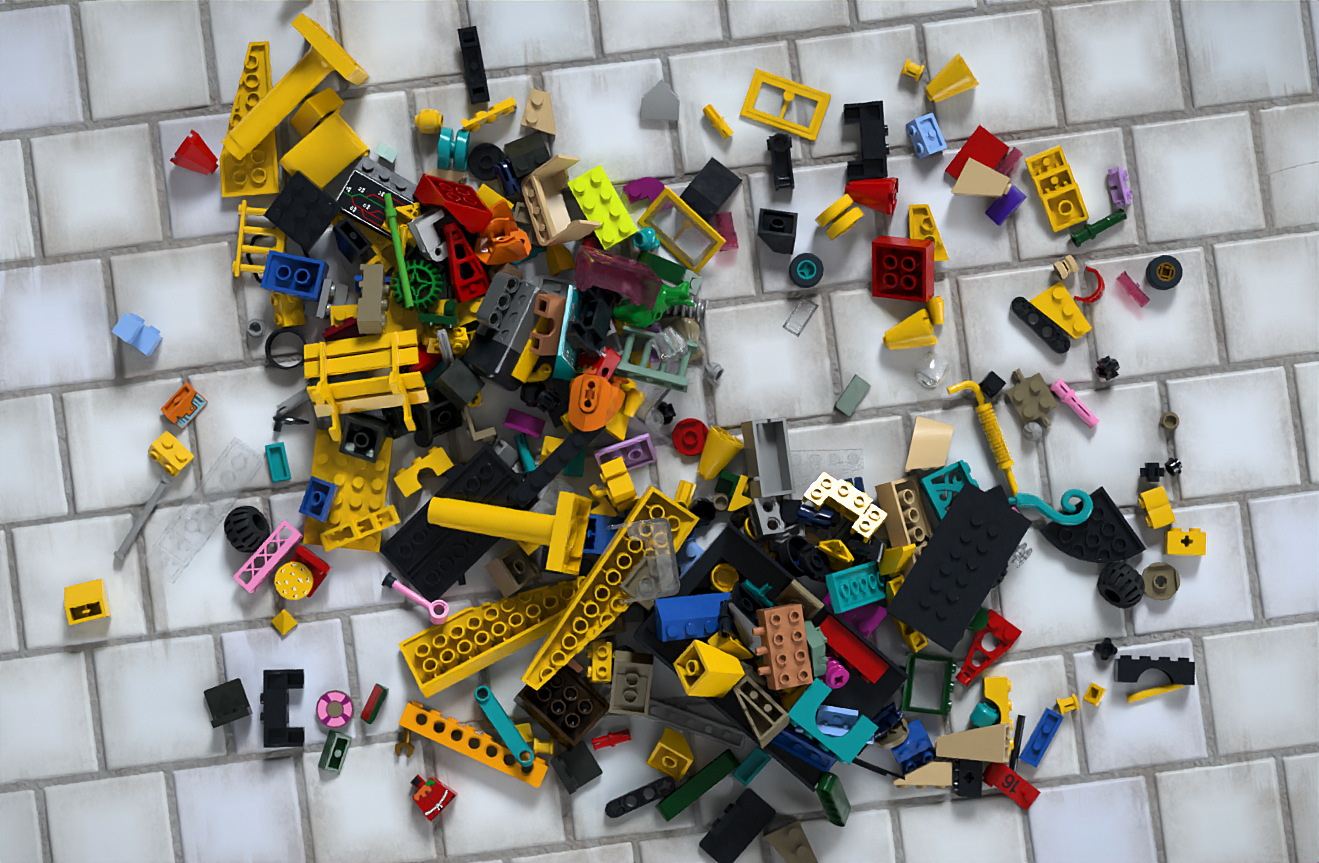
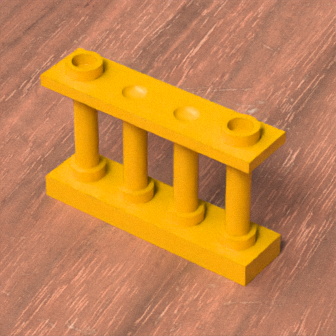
[232,200,288,278]

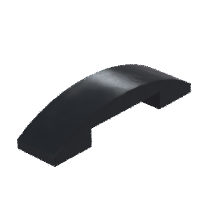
[457,26,490,105]

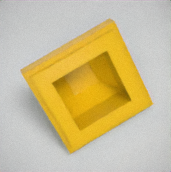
[1083,682,1106,706]

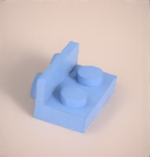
[906,113,947,159]
[672,540,704,579]

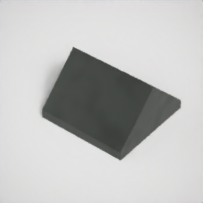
[431,357,485,410]

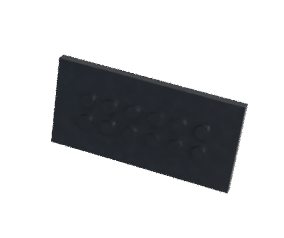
[379,443,541,603]
[885,481,1033,653]

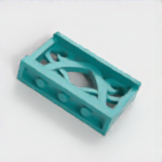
[919,460,980,524]

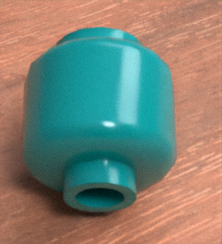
[969,702,998,729]

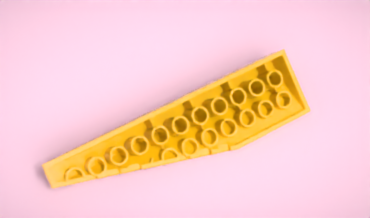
[521,484,700,690]
[398,575,586,699]

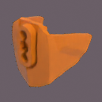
[475,199,532,265]
[568,373,626,432]

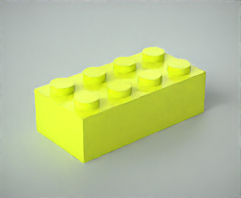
[567,164,638,252]

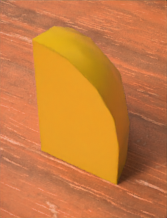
[546,244,576,276]

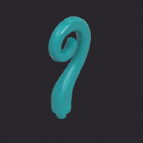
[1009,489,1093,525]

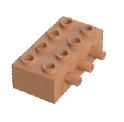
[752,603,813,690]

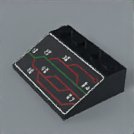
[336,155,426,242]

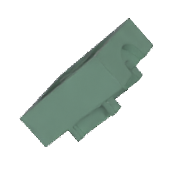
[804,620,829,677]

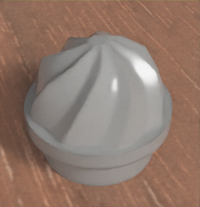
[704,362,724,382]
[1023,422,1042,441]

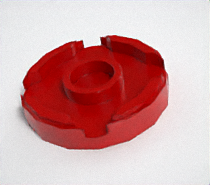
[672,418,709,456]

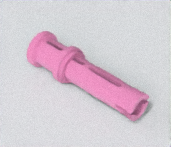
[1049,377,1099,429]

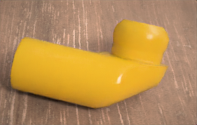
[527,363,552,382]

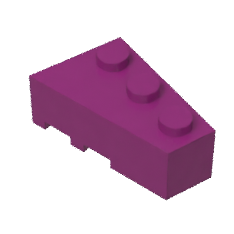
[821,591,888,638]

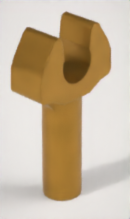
[395,727,415,758]

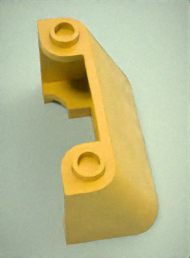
[279,112,370,191]

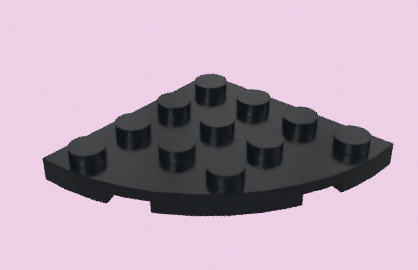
[1039,486,1146,563]

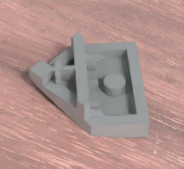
[641,79,680,121]

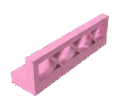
[233,520,304,593]

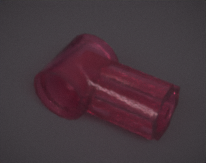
[715,212,739,252]

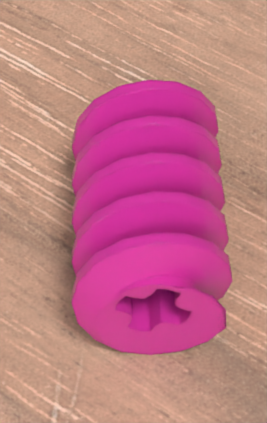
[820,648,849,689]

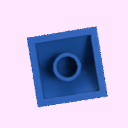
[299,476,340,522]

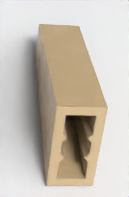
[934,722,1011,763]

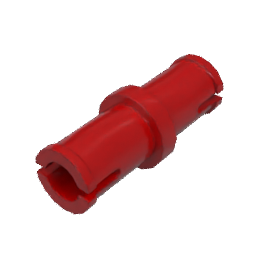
[591,728,632,751]

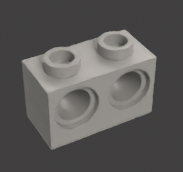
[747,496,785,541]

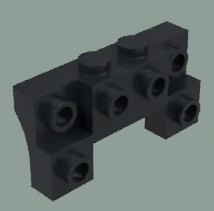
[843,101,890,182]
[565,274,617,359]
[532,355,571,428]
[260,669,305,748]

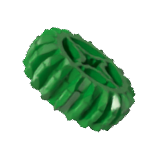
[390,260,443,312]

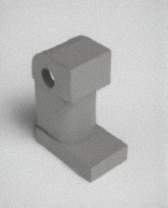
[407,208,448,261]

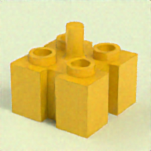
[594,456,639,513]

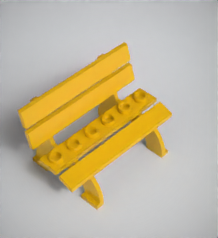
[304,329,429,441]

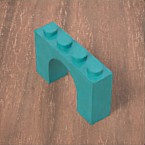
[787,677,879,765]

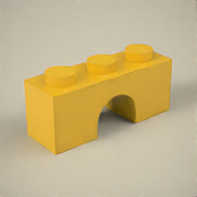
[393,446,455,498]

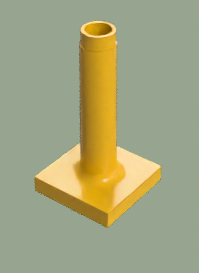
[221,13,370,160]
[428,491,592,576]

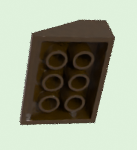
[514,665,610,752]

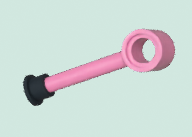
[381,572,449,625]

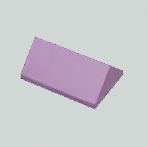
[594,433,658,472]

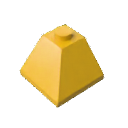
[646,727,694,782]

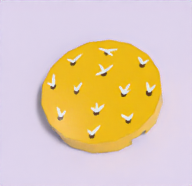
[274,562,314,600]

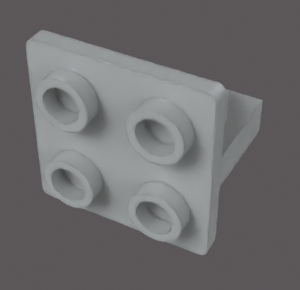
[304,279,349,321]

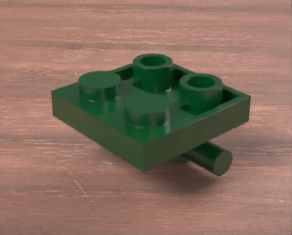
[418,299,460,328]

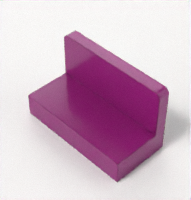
[503,408,546,439]

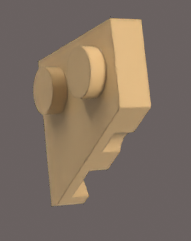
[520,88,556,136]

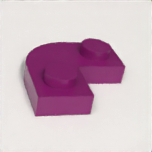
[623,177,673,213]

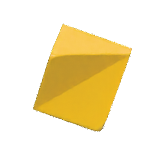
[515,722,534,742]

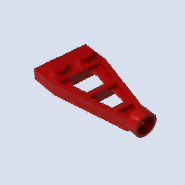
[442,221,490,303]
[955,609,1022,687]

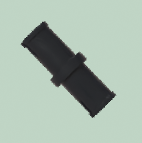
[718,600,733,639]

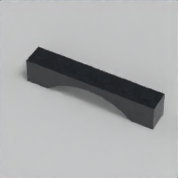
[509,426,606,509]

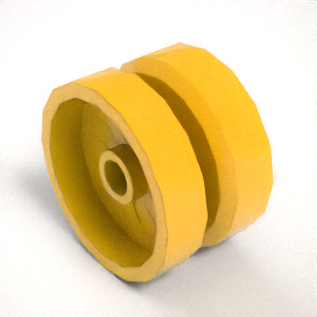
[815,193,864,241]

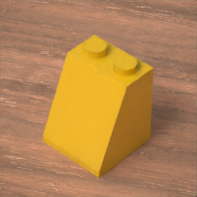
[673,640,745,698]

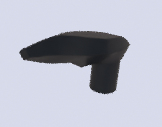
[273,416,309,432]

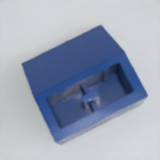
[583,514,624,555]
[890,719,937,774]

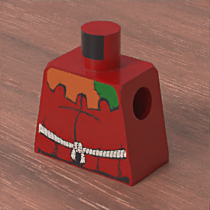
[576,347,621,389]
[410,775,458,822]

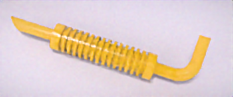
[946,380,1018,497]

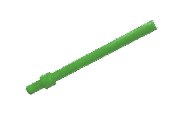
[383,193,414,308]

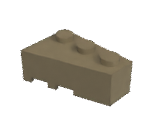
[357,264,390,334]
[733,675,790,749]
[763,818,818,863]

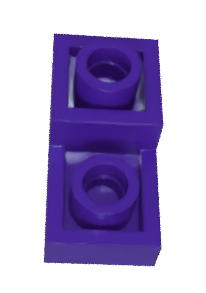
[985,184,1027,226]

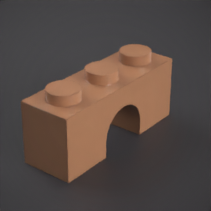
[529,294,567,356]

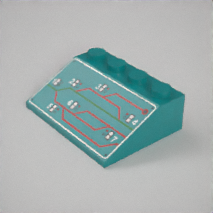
[552,285,585,381]

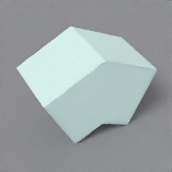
[374,142,398,163]

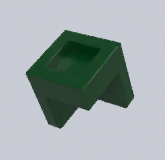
[714,470,740,498]

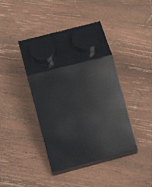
[679,157,742,224]
[728,581,765,654]

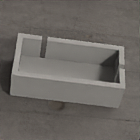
[741,417,796,499]

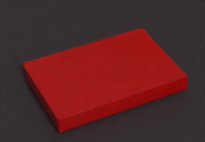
[945,125,1010,180]

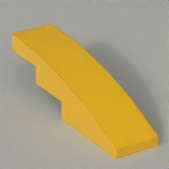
[319,504,400,552]

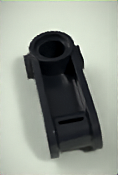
[766,133,794,191]

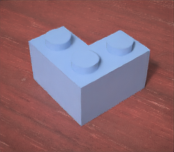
[111,313,163,356]

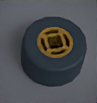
[1146,255,1183,290]

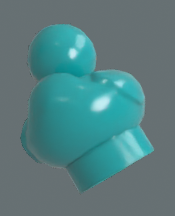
[633,227,660,252]

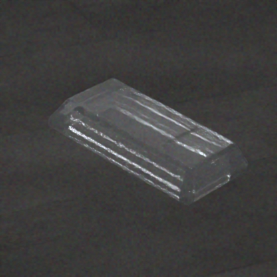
[782,295,819,337]

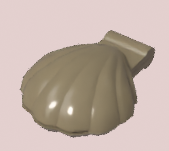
[664,317,704,364]

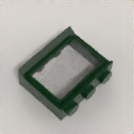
[899,652,956,716]

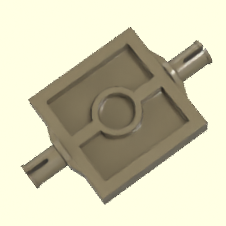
[1006,369,1059,428]

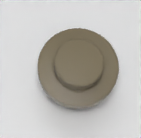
[1160,412,1179,431]
[711,493,730,512]

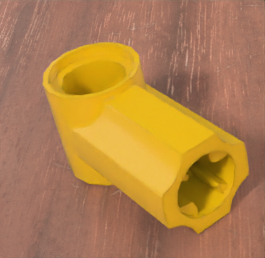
[674,480,696,510]

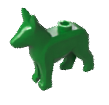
[612,271,695,328]

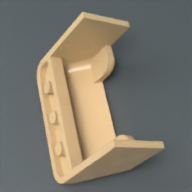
[521,154,601,247]

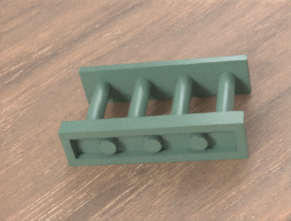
[612,325,699,393]

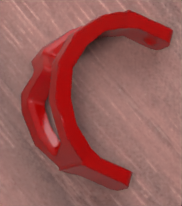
[1073,266,1105,304]

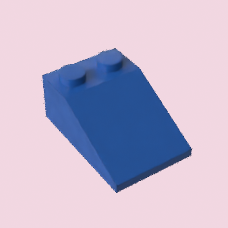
[260,250,329,303]

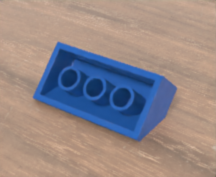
[654,592,738,641]

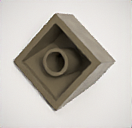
[484,544,542,598]

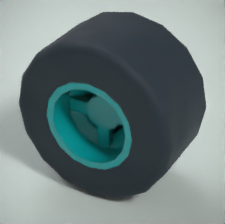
[789,253,824,288]

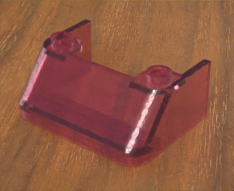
[574,245,663,311]

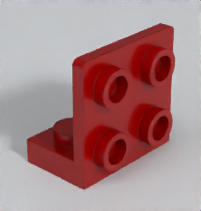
[288,545,333,598]

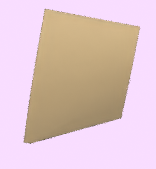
[904,416,954,472]

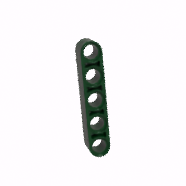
[655,749,741,822]
[816,771,851,827]

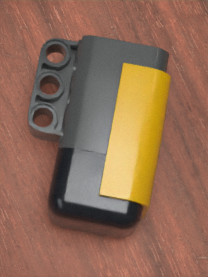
[462,271,549,392]

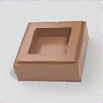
[567,657,584,673]

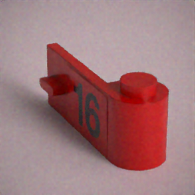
[982,762,1041,811]

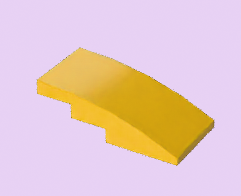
[1024,145,1089,233]

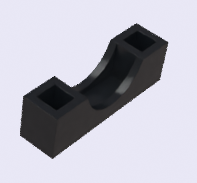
[1114,655,1195,685]

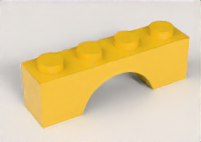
[982,676,1014,755]

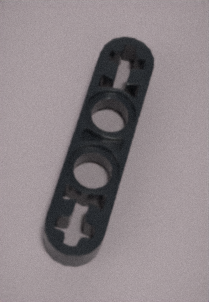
[1010,297,1070,354]
[605,776,675,818]

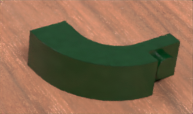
[633,250,703,295]

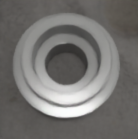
[246,319,266,338]

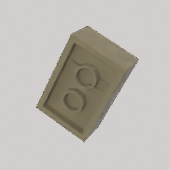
[609,650,654,717]

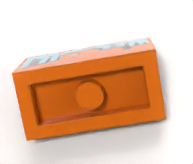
[160,381,208,429]

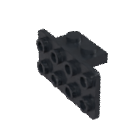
[699,788,776,863]

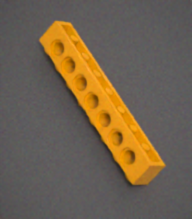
[398,701,549,788]

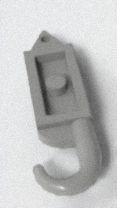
[527,274,580,298]

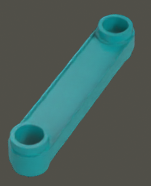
[474,686,534,767]

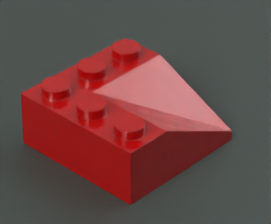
[414,174,493,234]
[872,235,934,303]

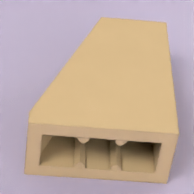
[951,157,1012,197]

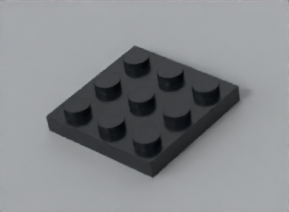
[263,170,343,252]

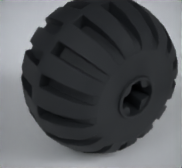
[224,506,270,553]
[1097,562,1145,609]

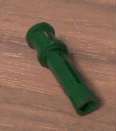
[1070,208,1127,248]

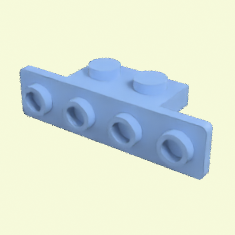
[795,705,874,744]

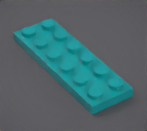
[825,561,891,614]

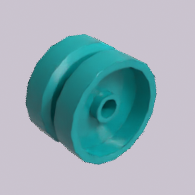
[437,127,470,172]

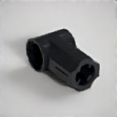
[846,534,887,563]

